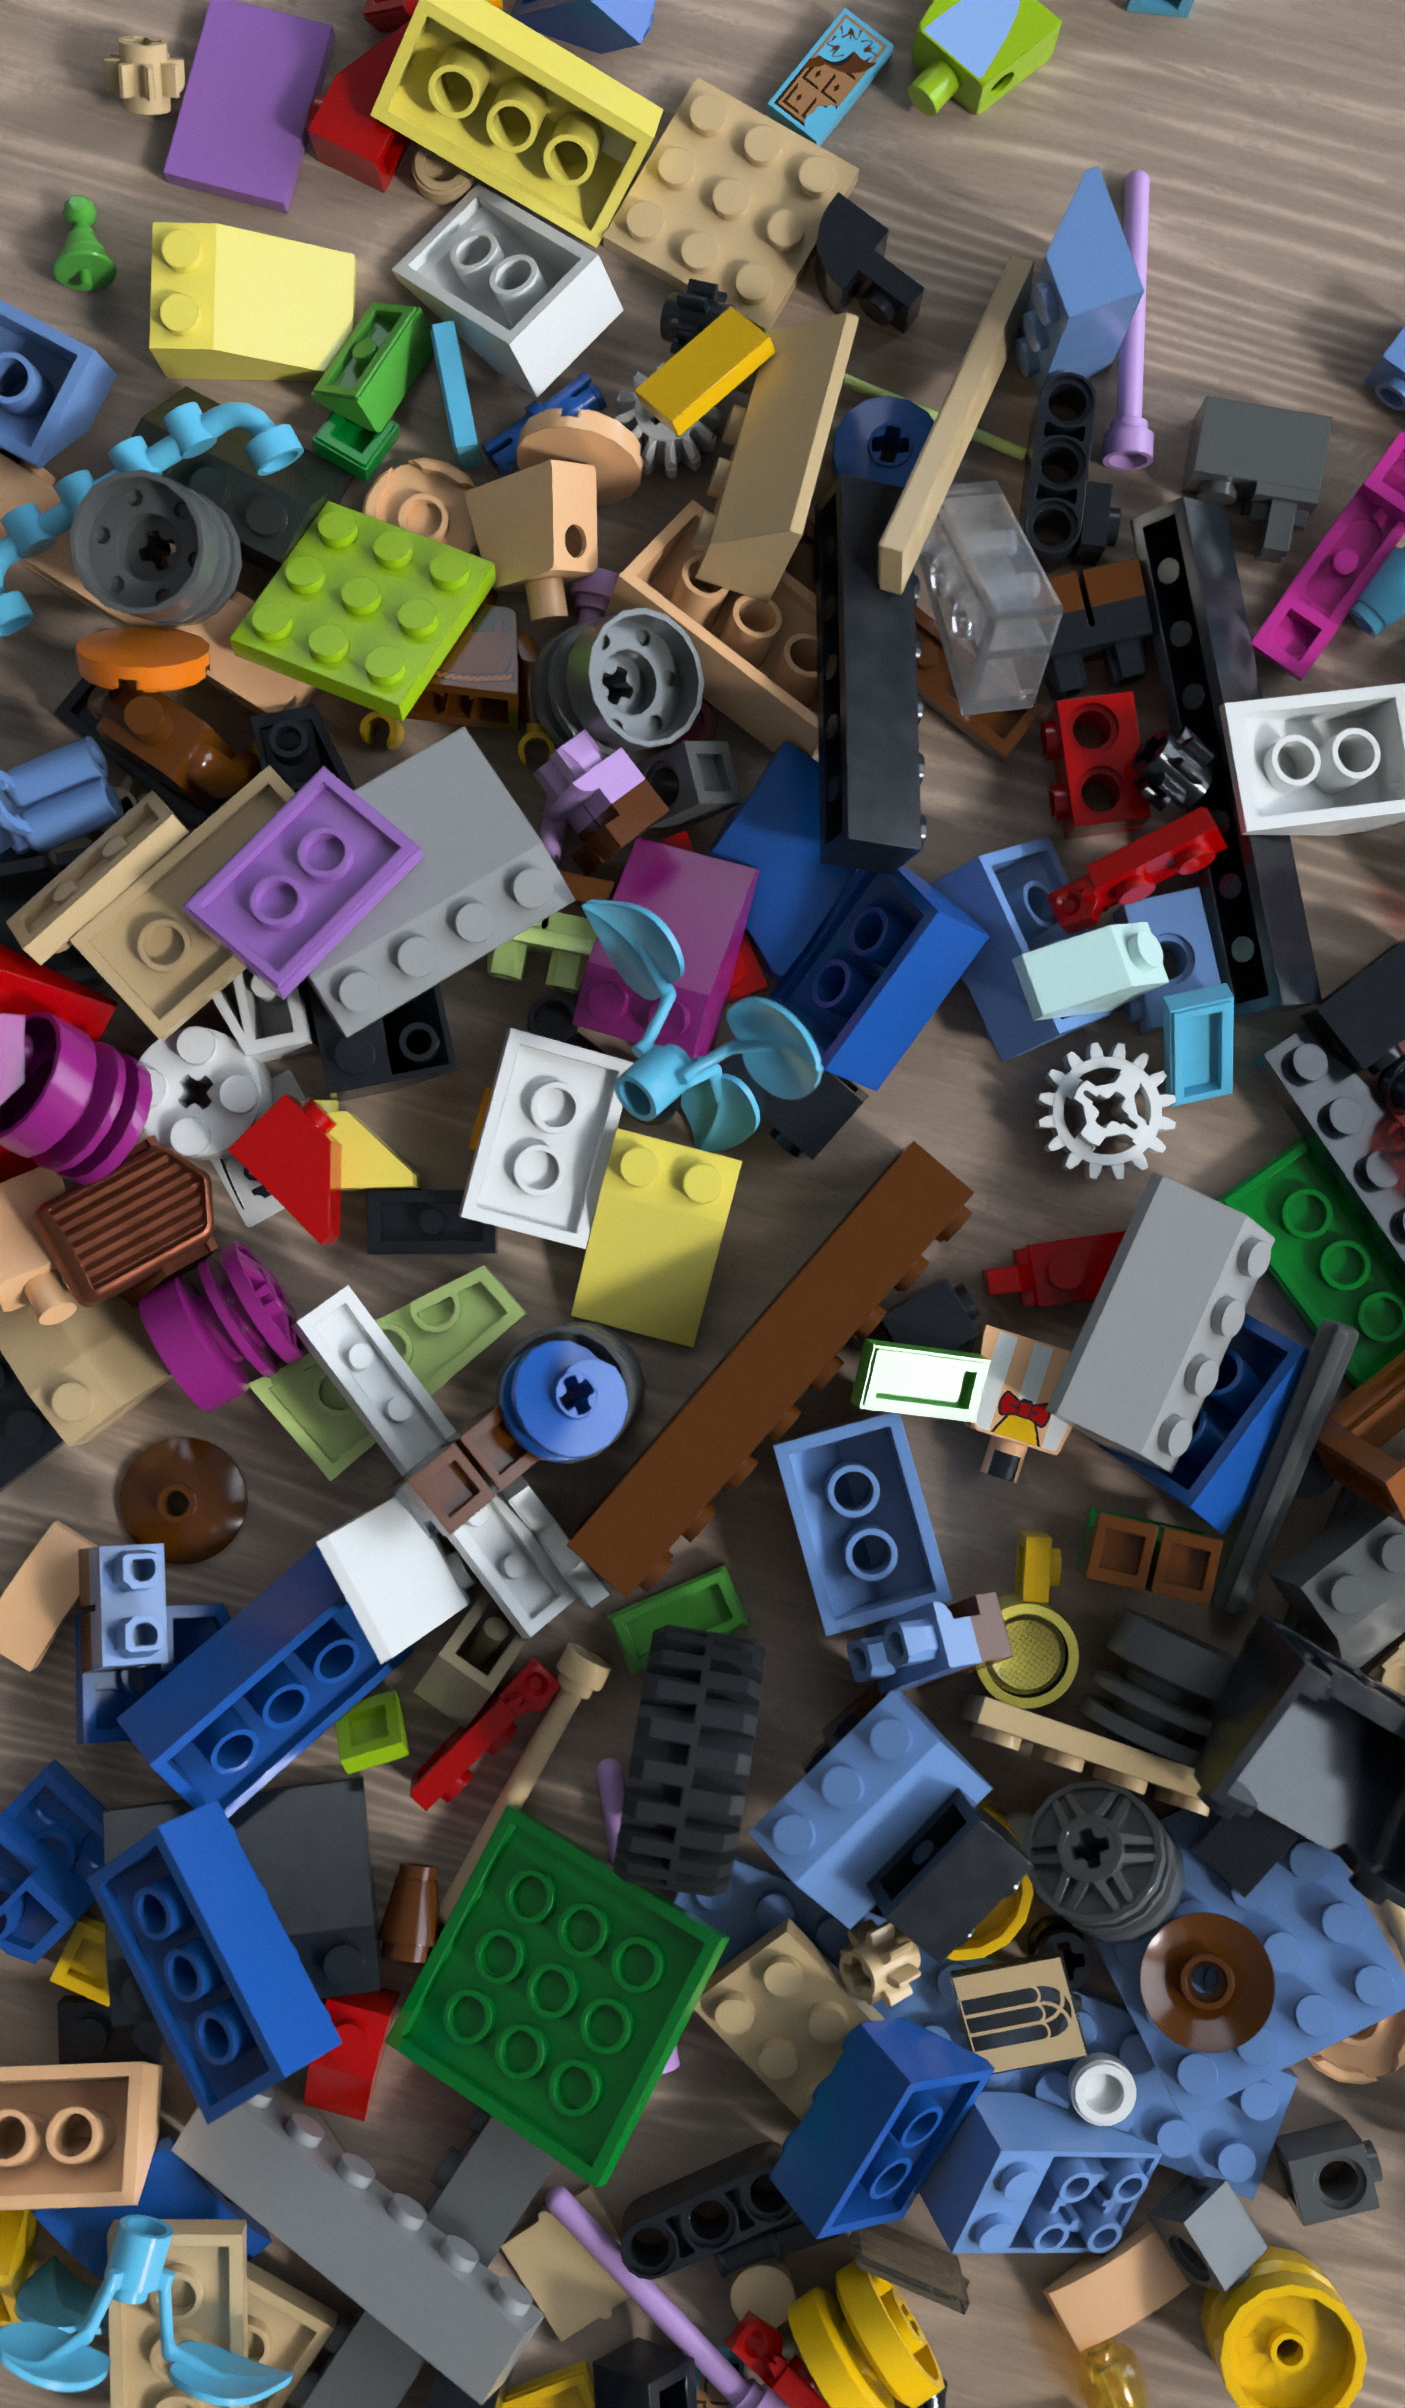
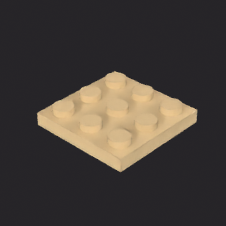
[603,77,859,333]

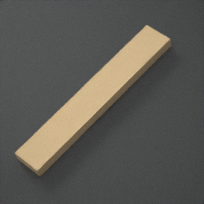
[878,256,1034,595]

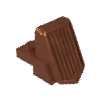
[32,1135,219,1308]

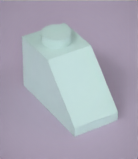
[1012,922,1169,1021]

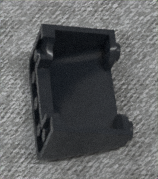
[1193,1613,1405,1909]

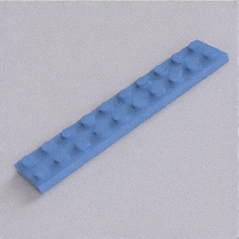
[673,1854,1298,2200]

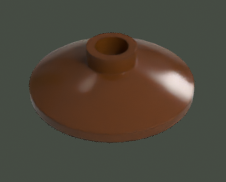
[119,1437,248,1565]
[1139,1912,1276,2053]

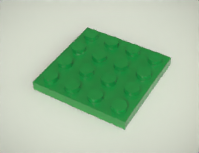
[385,1805,730,2188]

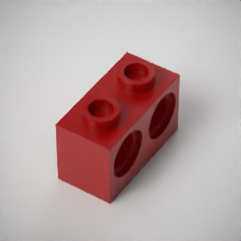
[1040,691,1151,840]

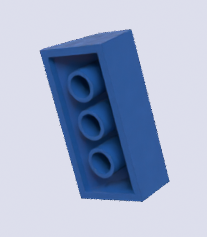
[116,1545,415,1819]
[86,1799,342,2125]

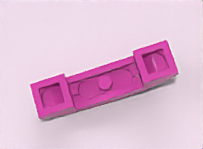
[1251,431,1405,681]

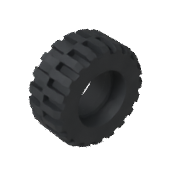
[613,1624,765,1897]

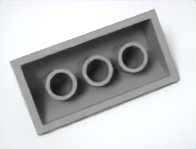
[1045,1173,1275,1474]

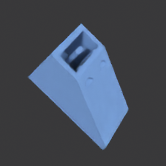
[919,2091,1163,2254]

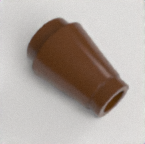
[377,1863,440,1963]

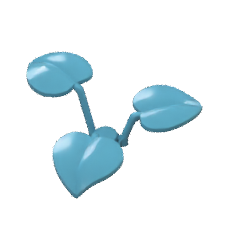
[581,899,823,1153]
[0,2214,294,2407]

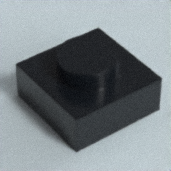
[1070,481,1121,567]

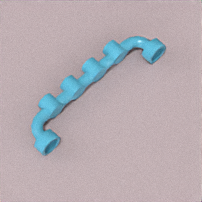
[0,402,304,638]

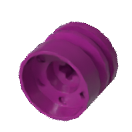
[0,1011,153,1185]
[138,1240,308,1413]

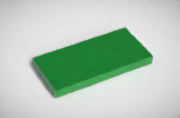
[1215,1136,1405,1391]

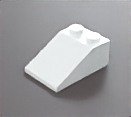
[392,183,623,397]
[1219,683,1405,836]
[316,1495,476,1664]

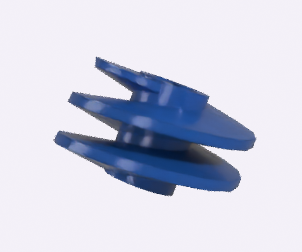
[831,396,934,488]
[499,1341,628,1463]

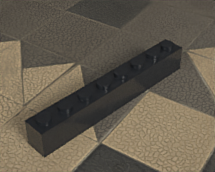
[1130,497,1322,1019]

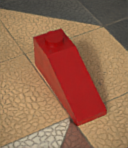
[307,20,412,193]

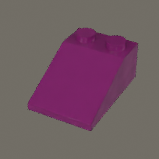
[572,837,760,1059]

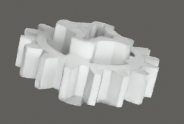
[1034,1042,1176,1181]

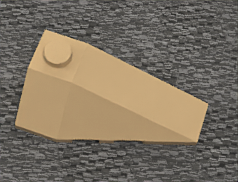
[0,1287,173,1447]

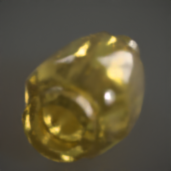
[1076,2336,1149,2408]

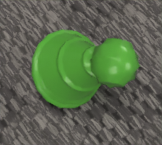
[53,195,117,292]

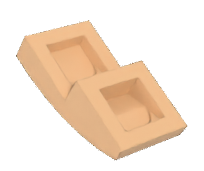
[0,1520,98,1672]
[1043,2220,1192,2352]

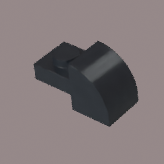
[815,192,924,334]

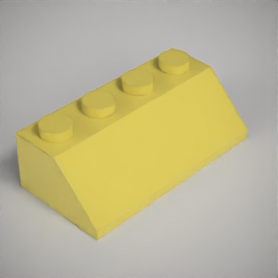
[370,0,664,248]

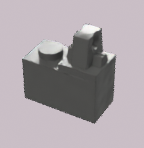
[1181,396,1333,564]

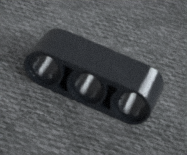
[1016,372,1097,573]
[620,2142,794,2280]

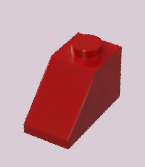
[228,1094,342,1245]
[303,1987,400,2121]

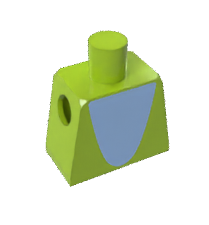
[907,0,1062,117]

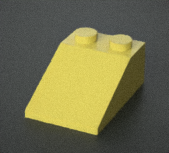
[149,222,356,381]
[571,1128,742,1348]

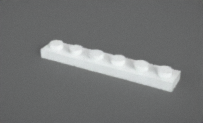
[291,1285,578,1639]

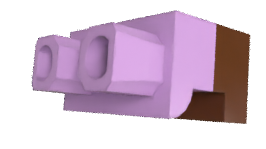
[533,729,670,876]

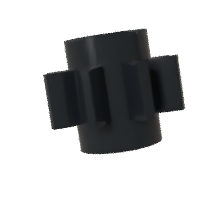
[660,278,736,354]
[1132,726,1214,812]

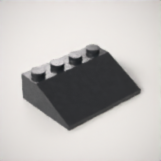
[103,1776,382,2027]

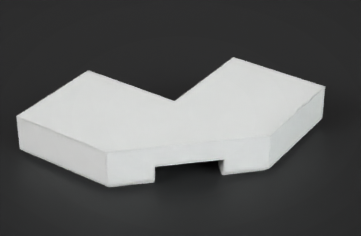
[502,1475,610,1608]

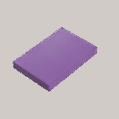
[163,0,336,214]
[181,766,424,1000]

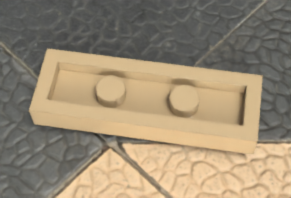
[6,790,189,965]

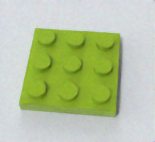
[229,501,497,722]

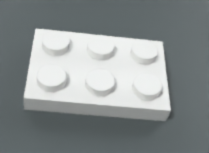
[458,1028,635,1249]

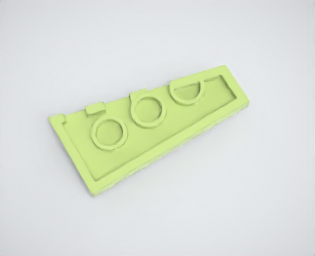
[249,1265,527,1482]

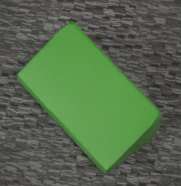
[310,302,434,433]

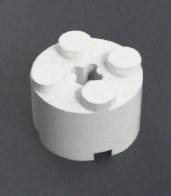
[139,1026,273,1160]

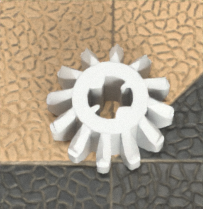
[614,362,721,480]

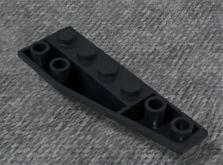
[251,705,457,1102]

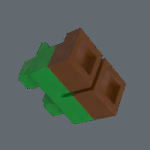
[1076,1506,1223,1606]

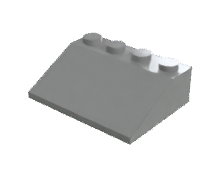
[306,726,576,1038]

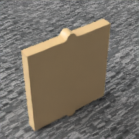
[501,2183,630,2343]

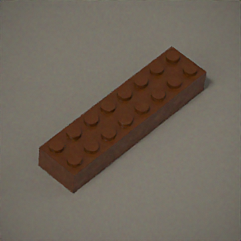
[566,1141,975,1598]

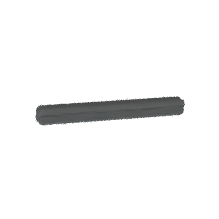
[1211,1320,1359,1616]

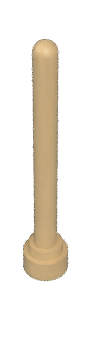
[439,1642,613,1925]

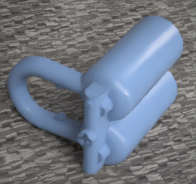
[0,736,124,854]

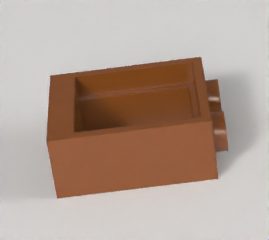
[1314,1350,1405,1526]

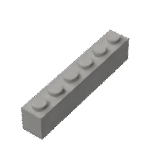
[171,2087,545,2405]

